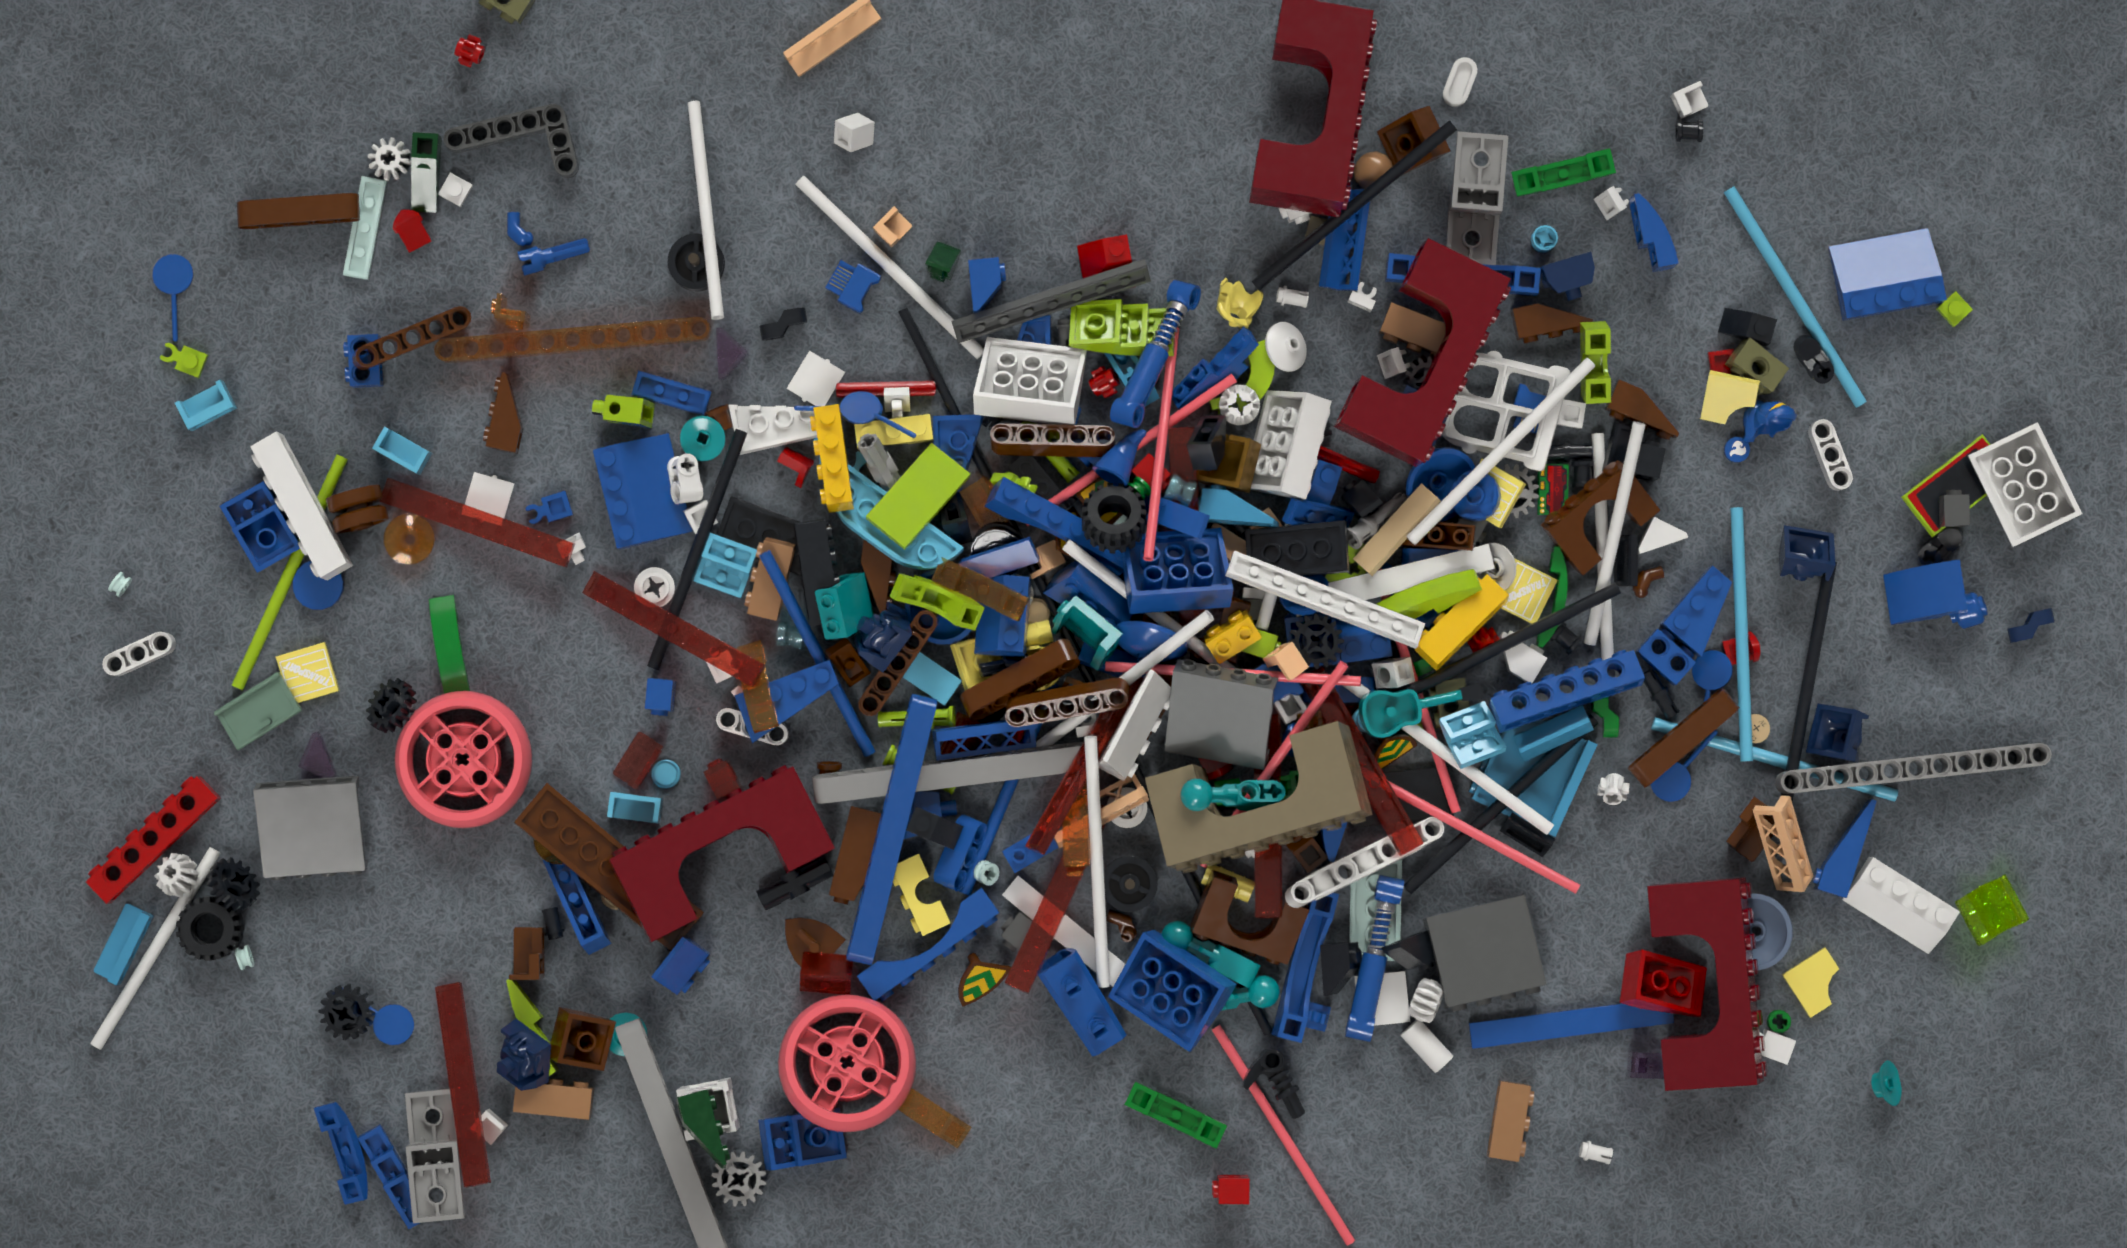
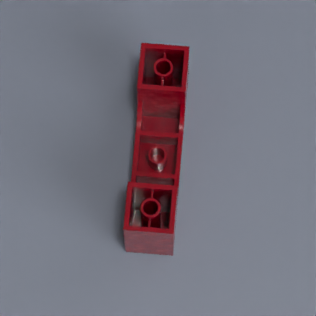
[1249,0,1377,217]
[1334,238,1511,467]
[609,765,835,943]
[1647,877,1767,1091]

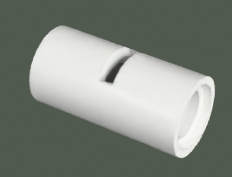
[1400,1020,1453,1073]

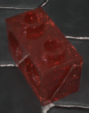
[703,758,743,799]

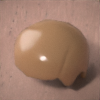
[1354,151,1392,189]

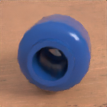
[1950,592,1988,629]

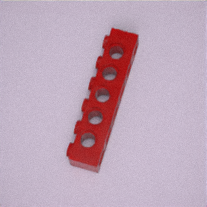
[86,776,221,904]

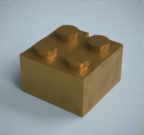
[1193,434,1261,493]

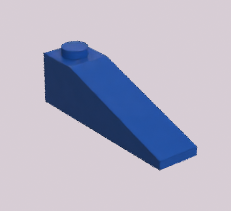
[1305,460,1343,505]
[1812,799,1877,898]
[543,855,612,955]

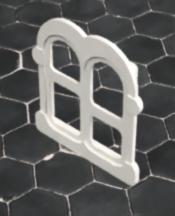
[1442,351,1571,471]

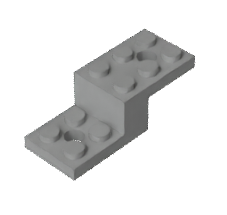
[1446,131,1508,265]
[405,1088,465,1223]

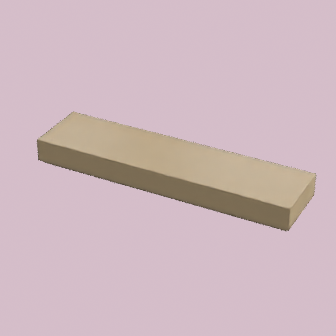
[1353,483,1441,576]

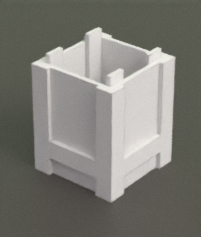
[676,1077,740,1141]

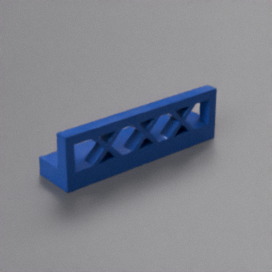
[1319,189,1370,291]
[932,720,1037,761]

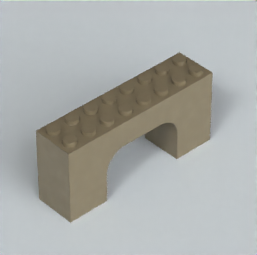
[1145,721,1373,873]

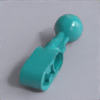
[1180,778,1285,811]
[1161,921,1261,988]
[1221,975,1280,1011]

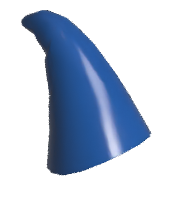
[1092,429,1147,489]

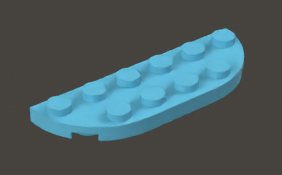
[836,464,964,570]

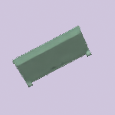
[214,672,302,751]

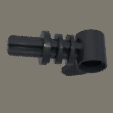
[1242,1049,1305,1119]

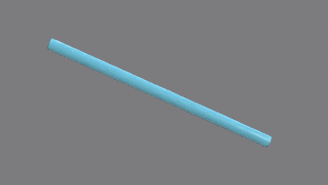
[1724,186,1867,408]
[1730,507,1753,762]
[1651,717,1898,802]

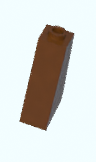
[829,806,881,905]

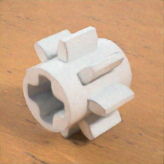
[1597,773,1630,805]

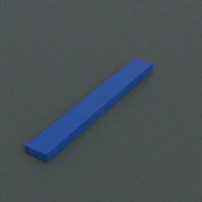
[1469,1004,1674,1049]

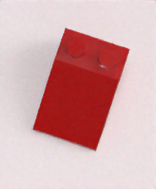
[1620,949,1707,1017]

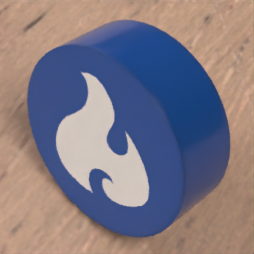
[1724,437,1750,463]

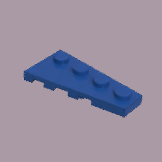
[734,660,840,743]

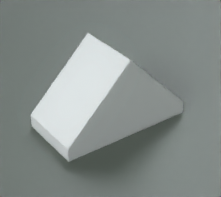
[1638,517,1688,555]

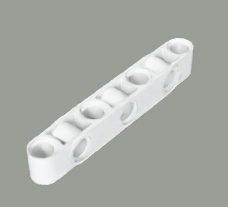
[1285,817,1444,908]

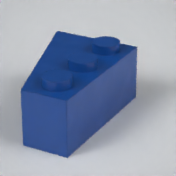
[1043,560,1133,627]
[1660,566,1732,657]

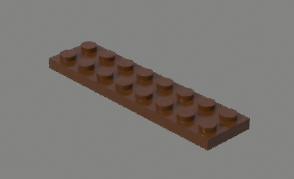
[514,783,704,952]

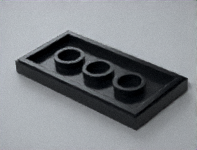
[717,496,801,576]
[1245,520,1350,577]
[1352,766,1454,827]

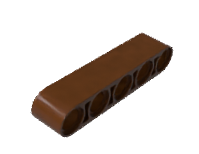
[237,193,360,229]
[352,306,472,370]
[990,423,1115,457]
[859,608,940,716]
[960,639,1080,721]
[1005,678,1129,727]
[1628,688,1740,788]

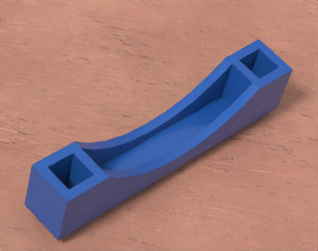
[1385,253,1541,296]
[984,477,1124,576]
[857,887,999,1002]
[1271,893,1339,1043]

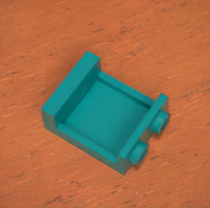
[815,572,873,640]
[1051,595,1123,671]

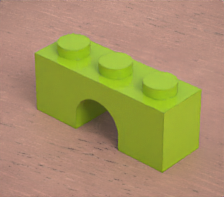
[1580,321,1611,404]

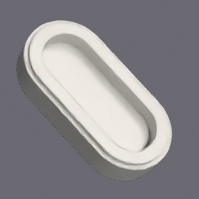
[1443,57,1477,107]

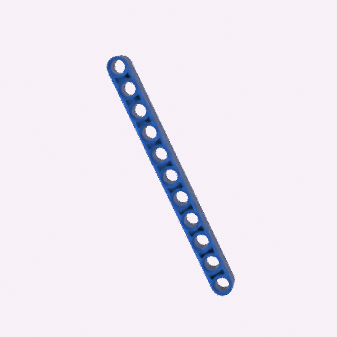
[846,694,937,965]

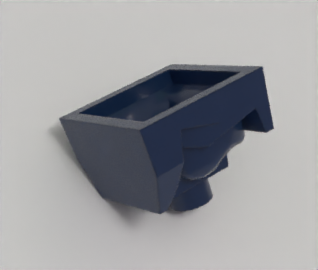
[1539,252,1595,301]
[1779,525,1836,581]
[854,602,912,672]
[1806,703,1869,763]
[497,1019,551,1091]

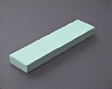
[343,176,387,280]

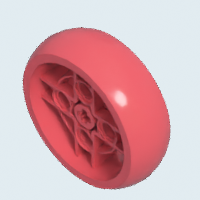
[395,691,532,828]
[778,995,916,1132]

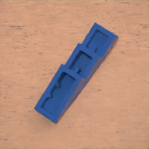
[358,1124,419,1229]

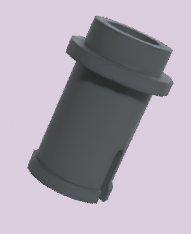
[1056,319,1070,347]

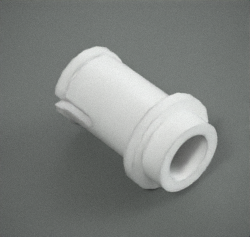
[1276,286,1309,308]
[1579,1141,1613,1164]

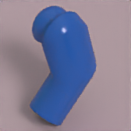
[507,212,533,246]

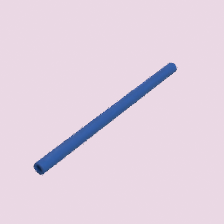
[759,550,876,757]
[959,684,1059,896]

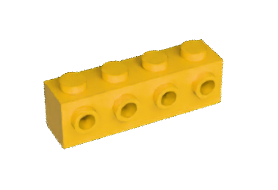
[810,404,854,513]
[1415,574,1509,671]

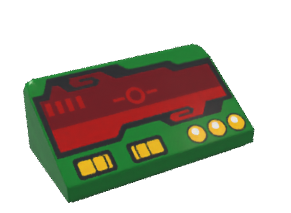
[1537,464,1569,515]

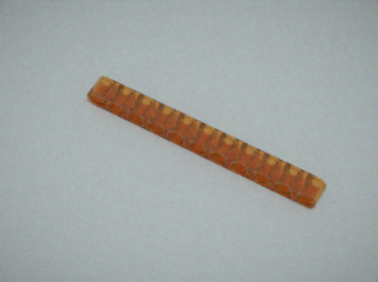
[434,317,712,363]

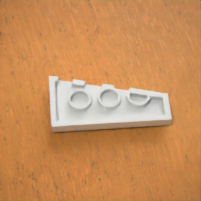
[729,405,817,455]

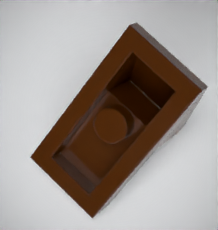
[825,638,871,687]

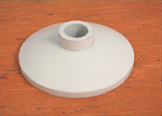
[1265,322,1307,372]
[1476,543,1516,590]

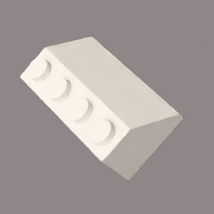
[1842,857,1960,954]

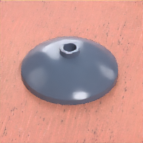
[1748,893,1793,970]

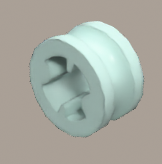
[108,572,132,597]
[974,860,1000,885]
[235,945,254,970]

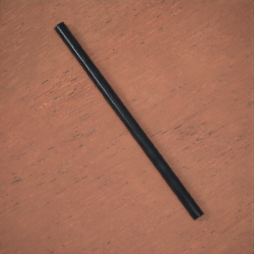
[1252,120,1457,291]
[647,429,748,670]
[1781,562,1837,803]
[1396,582,1621,695]
[1404,714,1599,894]

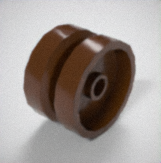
[325,484,389,534]

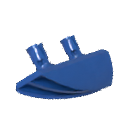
[1037,948,1127,1057]

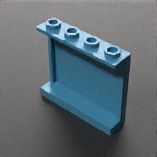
[1468,706,1598,837]

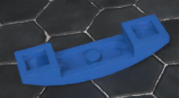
[314,1102,368,1205]

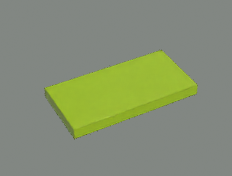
[866,443,970,550]

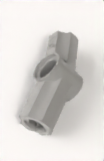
[857,433,900,492]

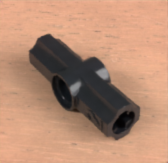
[756,857,834,910]

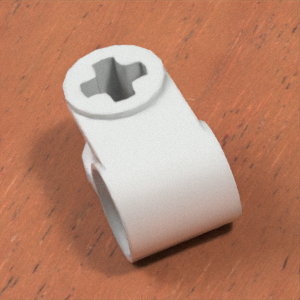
[667,453,703,504]

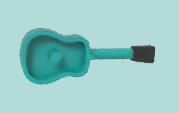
[1359,682,1483,738]

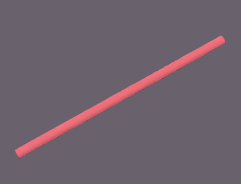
[1143,327,1180,561]
[1026,374,1237,526]
[1378,569,1461,814]
[1105,661,1361,686]
[1201,661,1349,868]
[1360,766,1580,894]
[1212,1024,1355,1246]

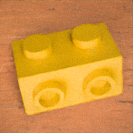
[1204,609,1261,664]

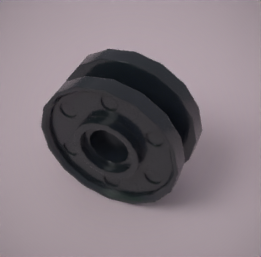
[970,521,1023,576]

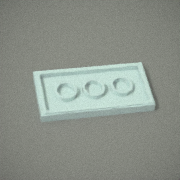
[1349,859,1402,961]

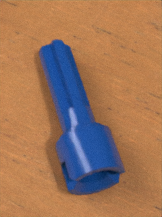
[517,238,590,276]

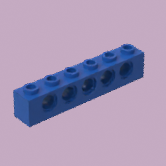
[1489,650,1645,733]

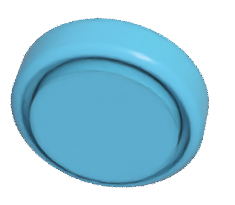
[651,759,681,789]

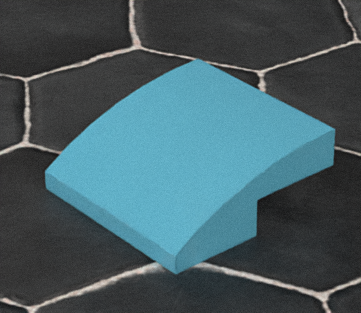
[693,533,757,599]
[1439,701,1507,769]

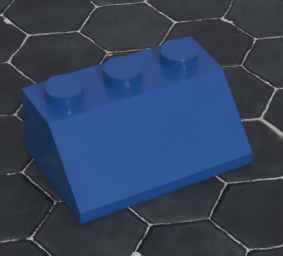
[974,575,1031,658]

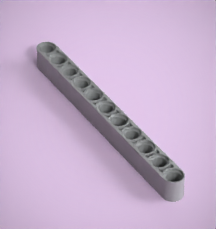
[812,742,1086,804]
[1775,743,2052,794]
[615,1018,728,1248]

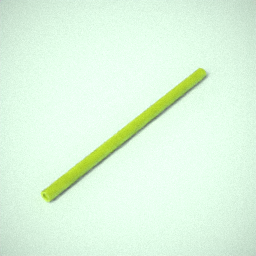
[232,454,348,690]

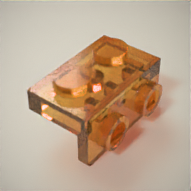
[491,293,531,330]
[960,476,1011,528]

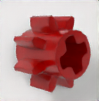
[454,34,485,68]
[1089,366,1120,398]
[1467,627,1500,653]

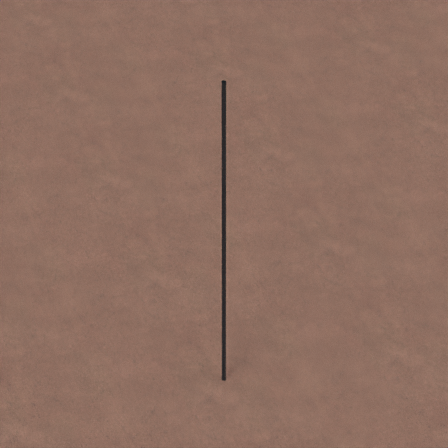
[898,308,1272,1036]

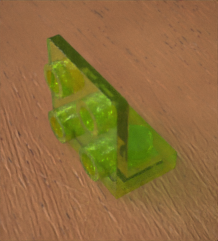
[1955,874,2029,946]

